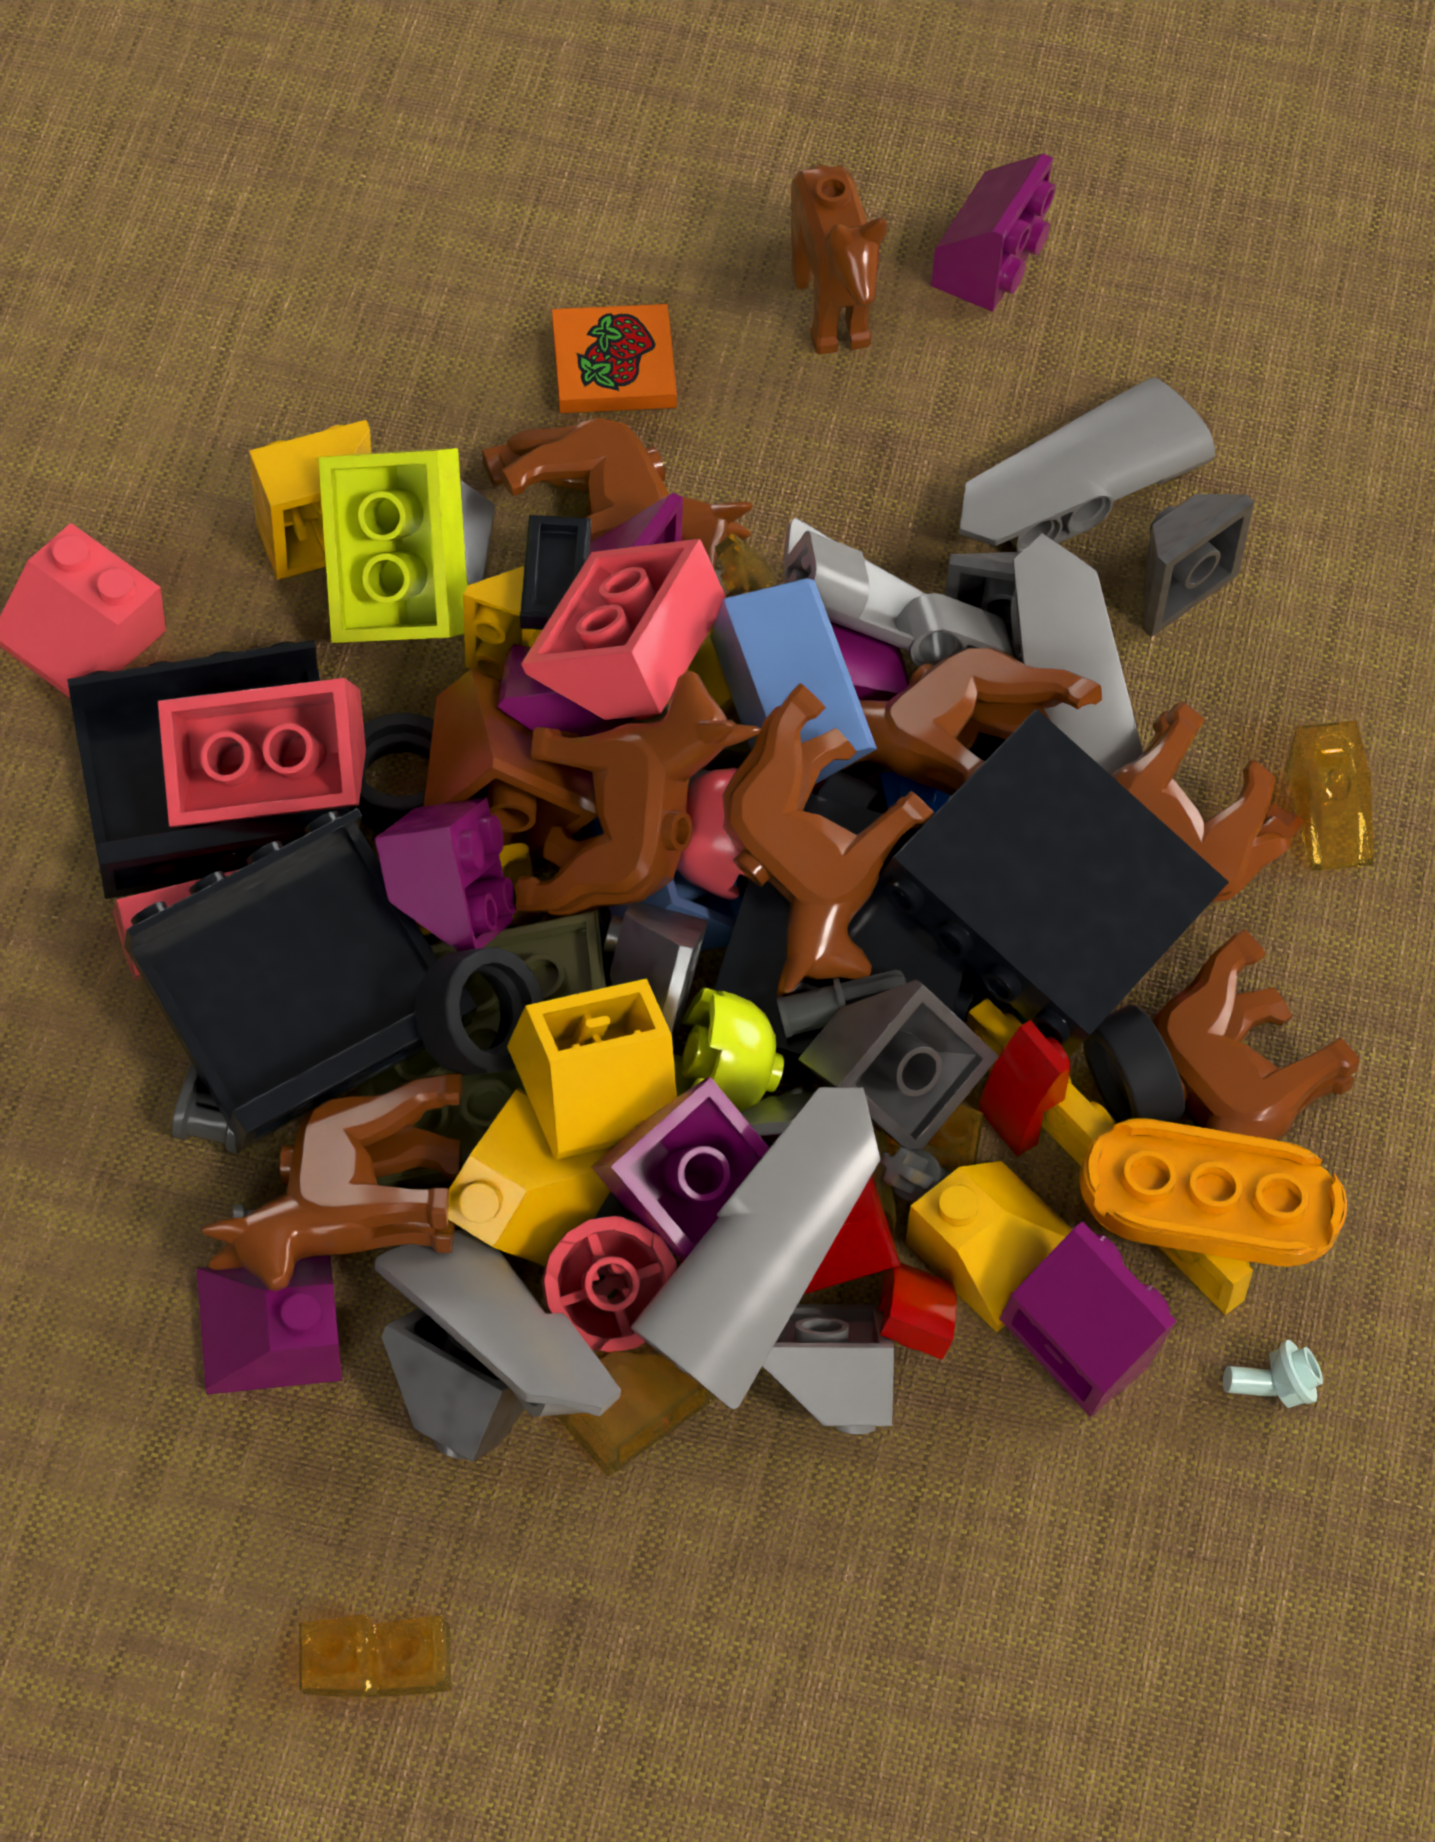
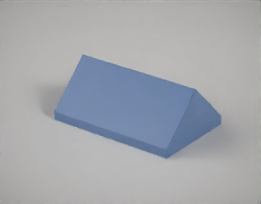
[710,578,877,784]

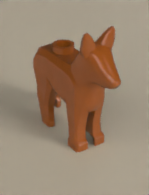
[791,164,887,355]
[482,418,753,569]
[841,648,1102,796]
[515,671,761,916]
[722,683,935,997]
[1110,702,1304,902]
[1153,929,1360,1141]
[201,1073,464,1291]

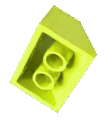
[318,448,467,643]

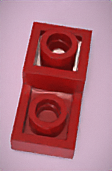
[979,1020,1071,1157]
[877,1262,957,1360]

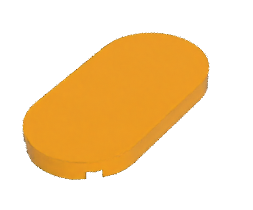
[1079,1118,1347,1267]

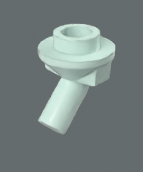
[1223,1340,1323,1408]

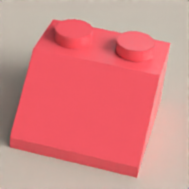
[0,523,166,698]

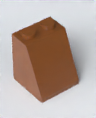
[424,669,598,864]

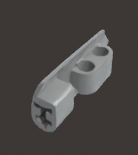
[959,377,1215,553]
[784,518,1016,667]
[1011,534,1143,774]
[630,1087,880,1409]
[374,1230,621,1417]

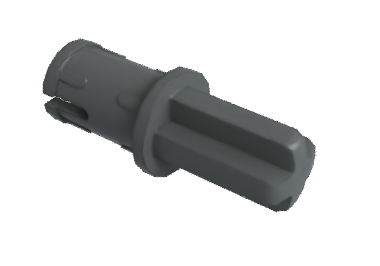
[776,969,907,1039]
[878,1147,951,1202]

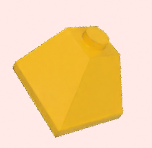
[448,1088,613,1266]
[905,1161,1073,1333]

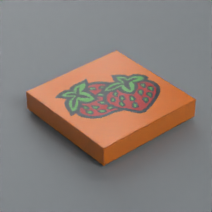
[552,304,677,413]

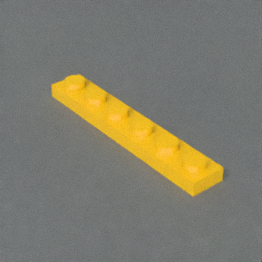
[966,998,1253,1315]

